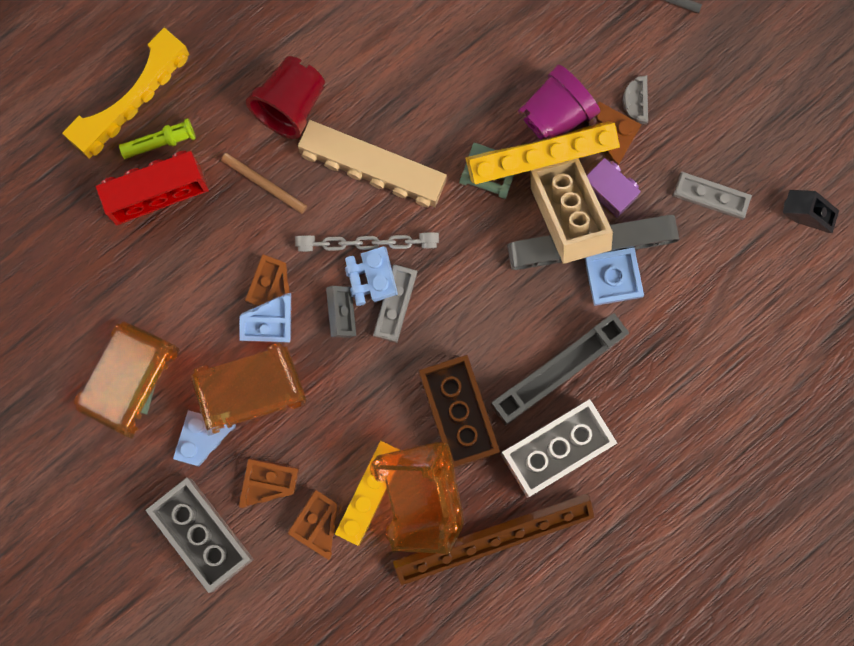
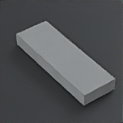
[673,172,752,220]
[373,264,417,343]

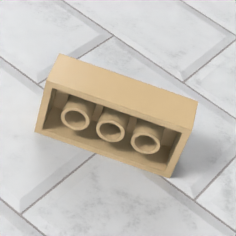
[531,158,613,264]

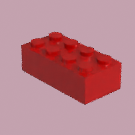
[96,151,209,225]

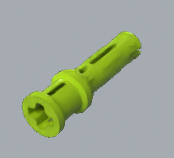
[119,118,196,159]

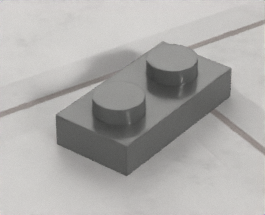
[326,286,356,338]

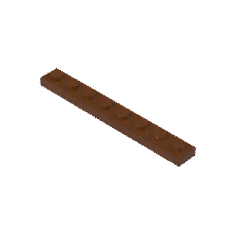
[393,494,595,586]

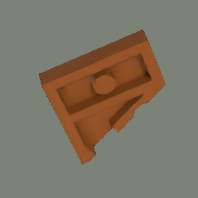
[586,102,642,166]
[245,254,292,315]
[239,458,299,508]
[287,489,337,560]

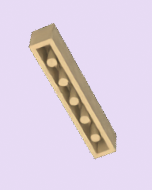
[298,120,447,208]

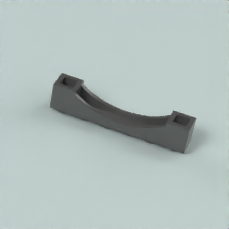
[490,313,629,426]

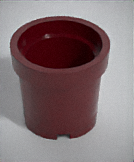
[246,56,325,139]

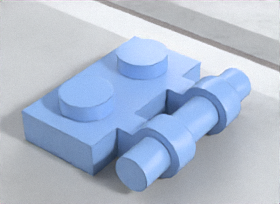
[345,246,398,306]

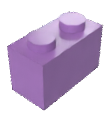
[587,158,641,218]

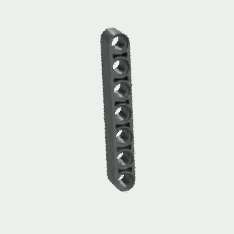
[507,215,680,270]

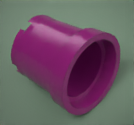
[518,64,600,140]

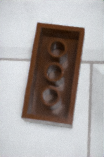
[419,355,500,470]

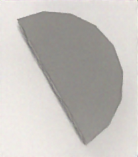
[622,75,648,125]

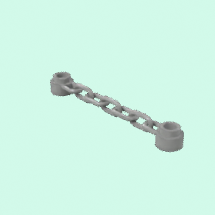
[295,233,439,252]

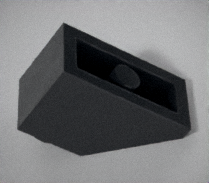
[783,190,839,233]

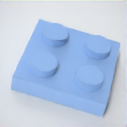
[584,248,644,306]

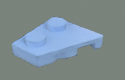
[240,293,291,342]
[173,410,236,466]

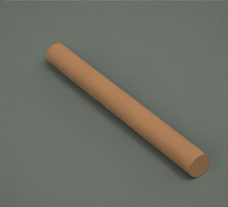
[221,153,307,214]

